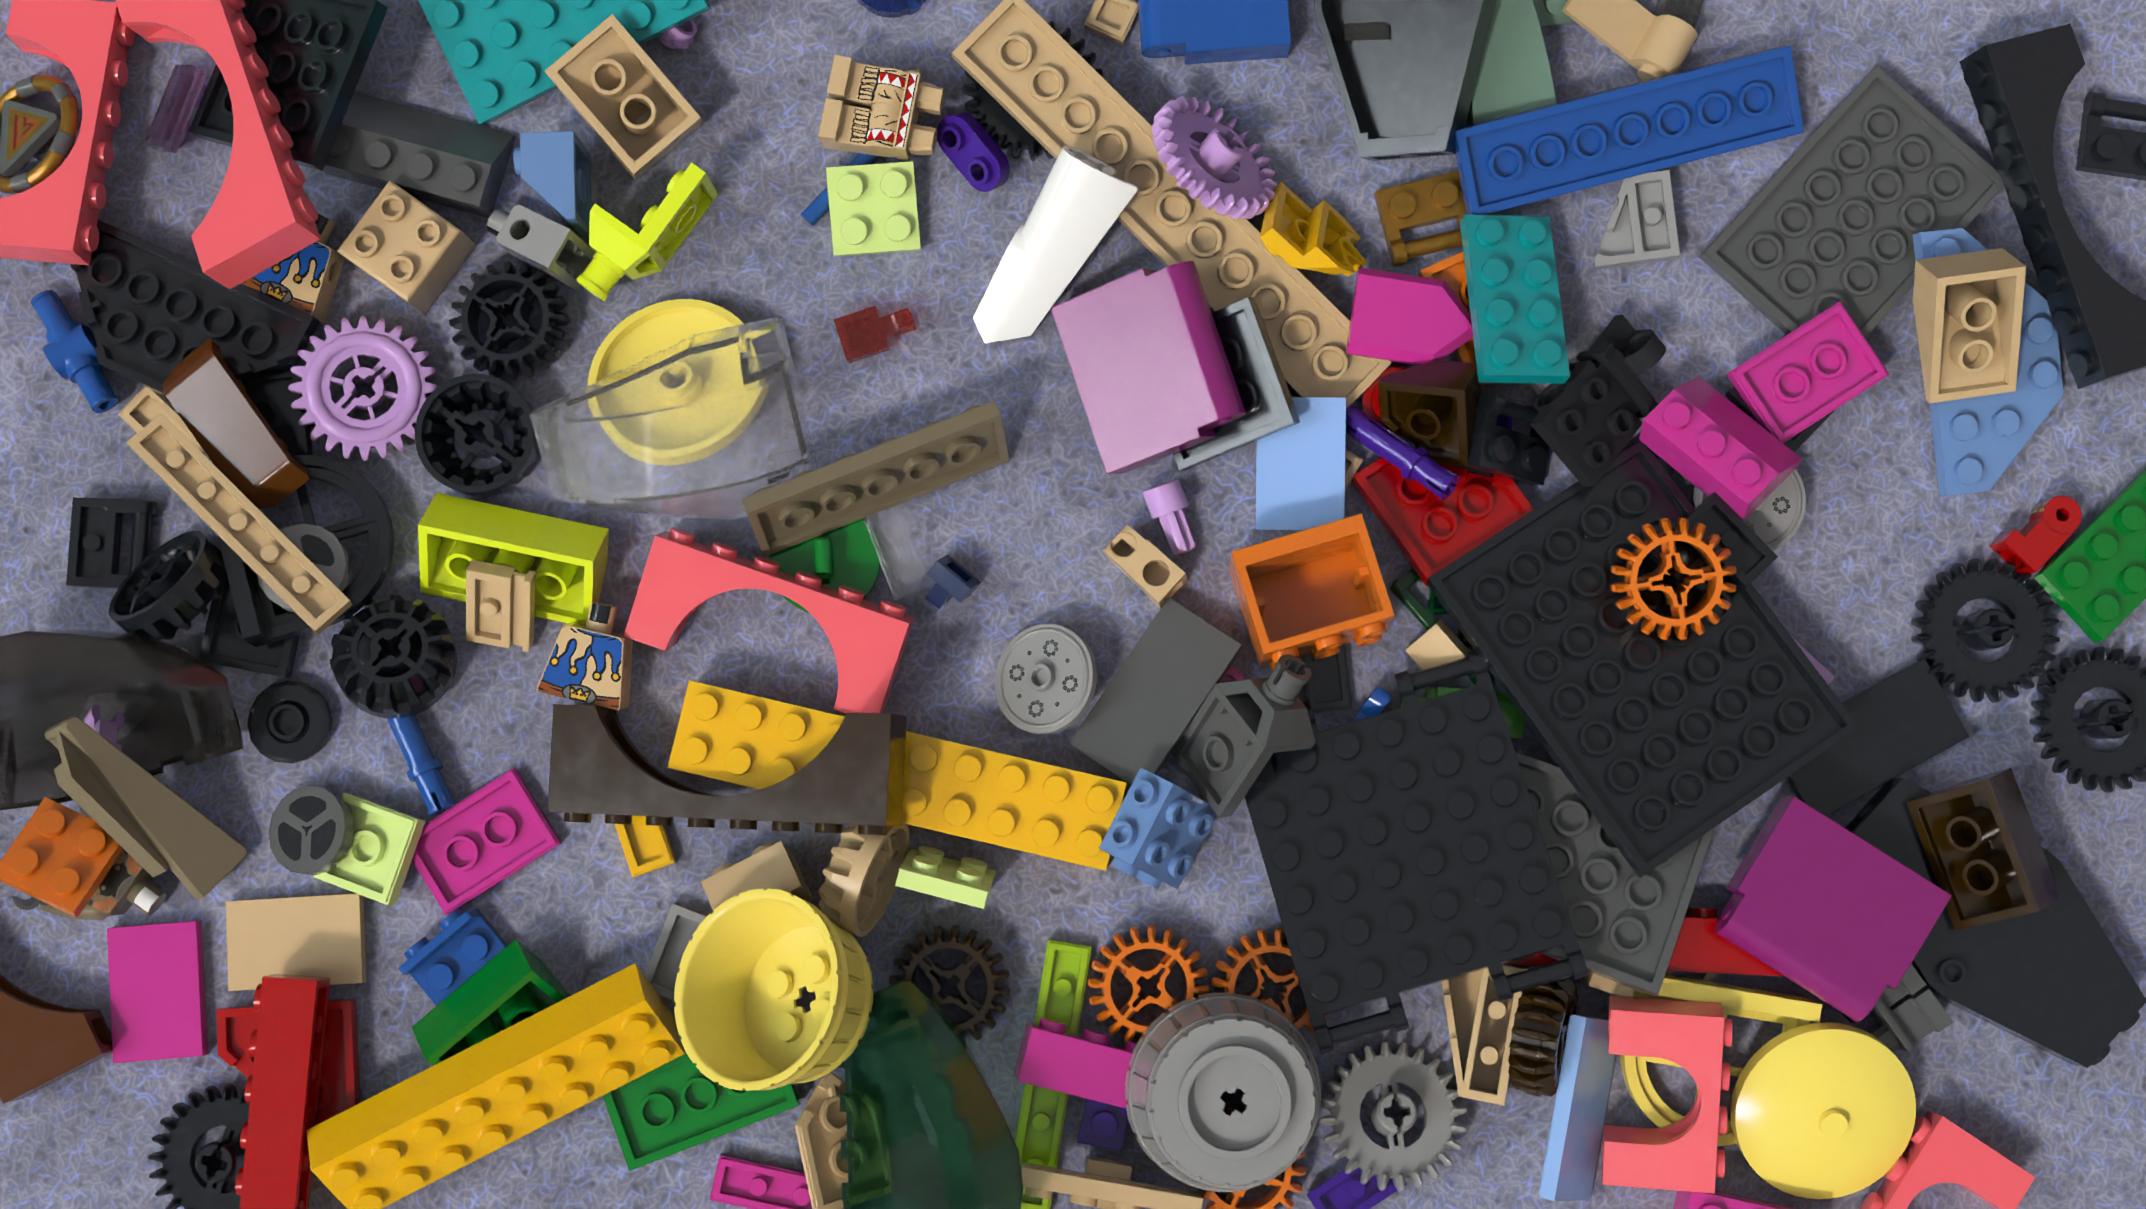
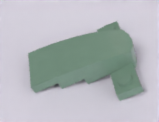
[1467,0,1574,126]

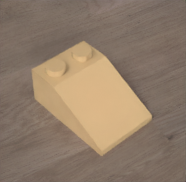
[545,14,701,181]
[1913,248,2026,404]

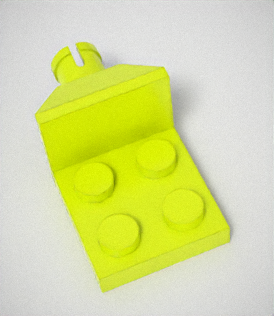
[576,162,718,302]

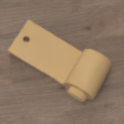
[1562,0,1698,81]

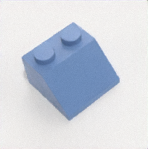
[513,131,592,240]

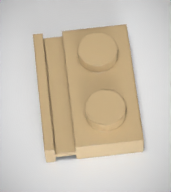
[466,560,536,652]

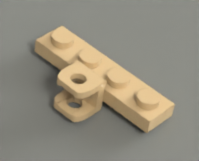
[1015,1155,1203,1209]

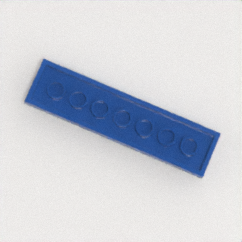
[1455,46,1804,215]

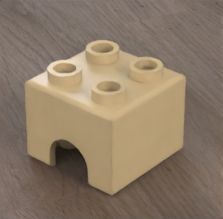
[337,180,476,315]

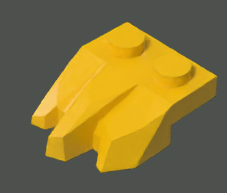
[1260,182,1368,277]

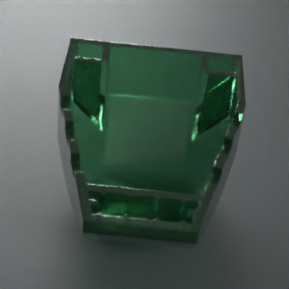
[839,982,1023,1209]

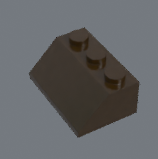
[1906,768,2061,931]

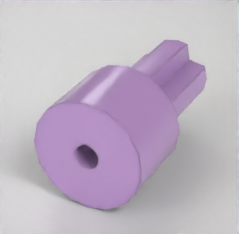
[1142,478,1196,555]

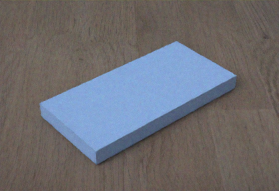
[1539,1014,1616,1201]

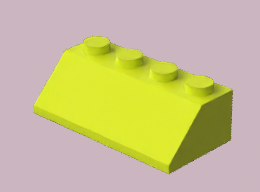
[418,493,609,625]

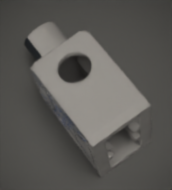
[487,204,595,292]

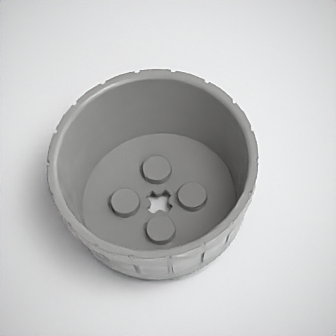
[1125,992,1321,1192]

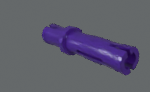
[1346,404,1460,500]

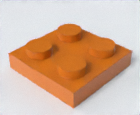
[0,797,123,918]

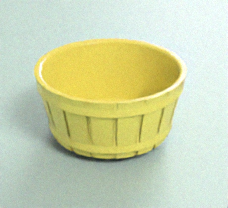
[674,888,873,1091]

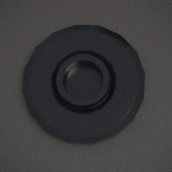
[247,681,332,764]

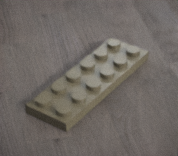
[741,401,1010,557]

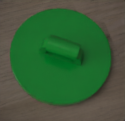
[769,519,880,613]

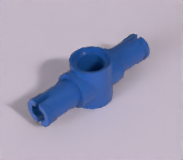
[31,290,119,413]

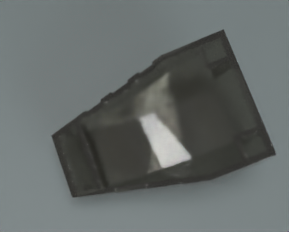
[0,630,243,810]

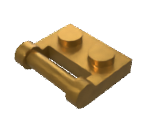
[1374,171,1467,267]

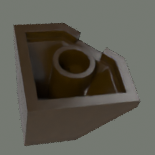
[1378,360,1481,467]

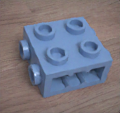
[1099,768,1216,889]

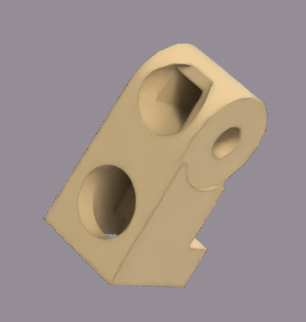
[1102,525,1188,609]

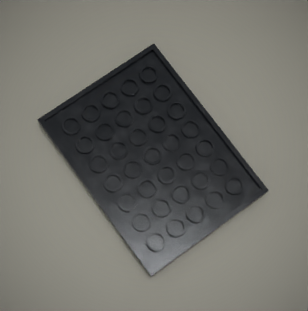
[1426,441,1860,878]

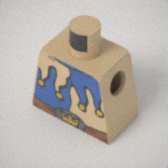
[241,213,344,325]
[537,601,633,711]

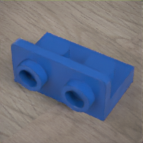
[398,908,508,1006]

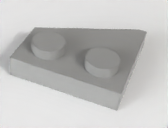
[1593,170,1680,270]

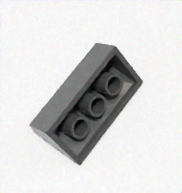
[323,92,515,218]

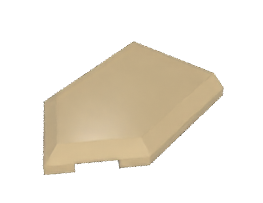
[795,1072,896,1209]

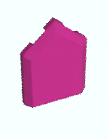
[1346,267,1473,365]

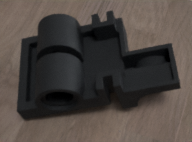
[1530,314,1666,487]

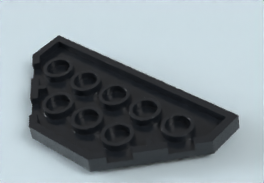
[71,220,320,396]

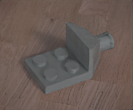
[1171,655,1316,818]

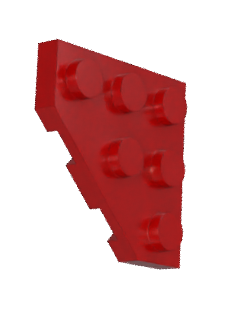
[1351,458,1534,587]
[216,999,361,1125]

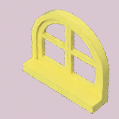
[1620,974,1823,1146]

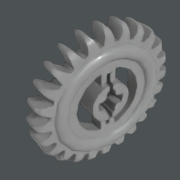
[1319,1041,1467,1192]

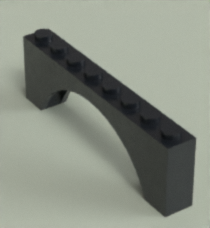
[1959,23,2146,389]

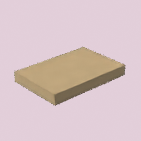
[226,893,367,991]

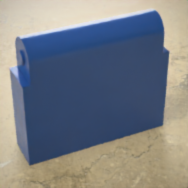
[1138,0,1291,65]

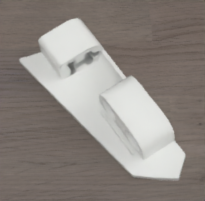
[973,146,1138,343]

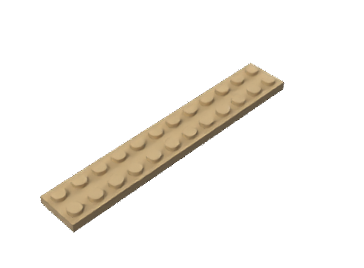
[951,0,1392,408]

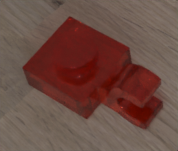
[834,306,917,363]

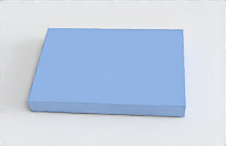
[1256,397,1347,530]

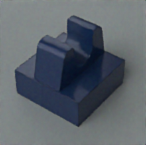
[925,555,981,609]

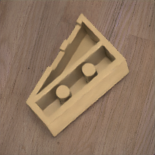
[1441,964,1528,1106]

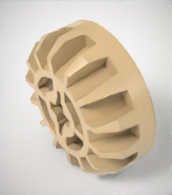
[818,822,909,937]

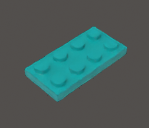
[1460,214,1570,384]

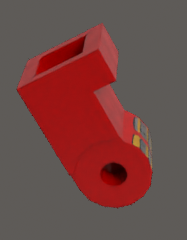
[1989,496,2082,575]

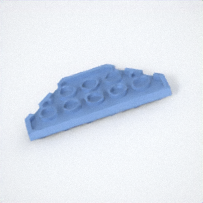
[1913,228,2064,496]

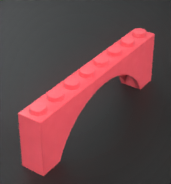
[115,0,321,289]

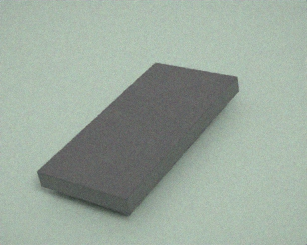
[1069,597,1244,786]

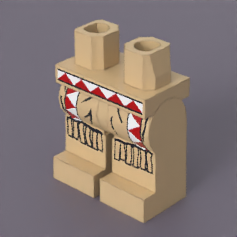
[818,54,945,161]

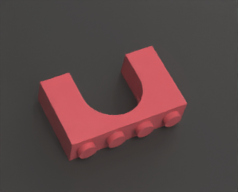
[1601,996,1732,1194]
[1860,1111,2036,1209]

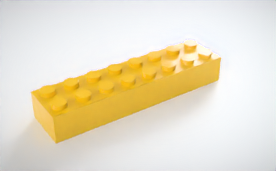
[306,963,685,1209]

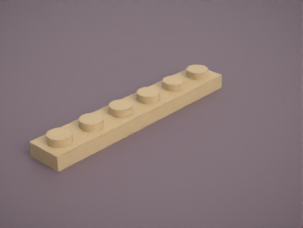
[126,413,352,635]

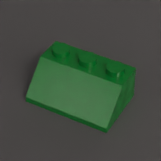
[411,939,571,1066]

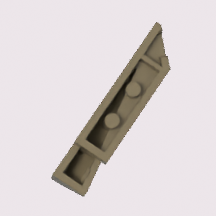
[44,716,247,901]

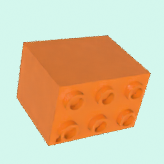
[1229,513,1395,671]

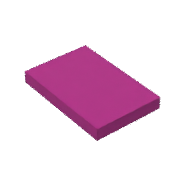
[1726,301,1890,443]
[412,768,562,915]
[107,920,208,1063]

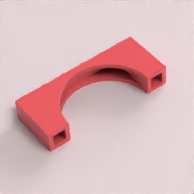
[0,0,136,266]
[623,528,915,714]

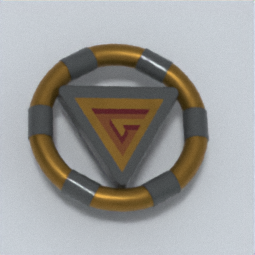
[0,75,78,194]

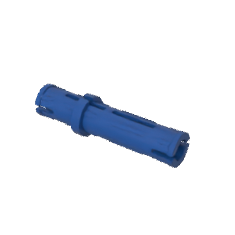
[387,715,456,816]

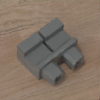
[1841,964,1953,1052]

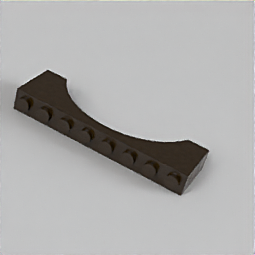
[547,704,907,835]

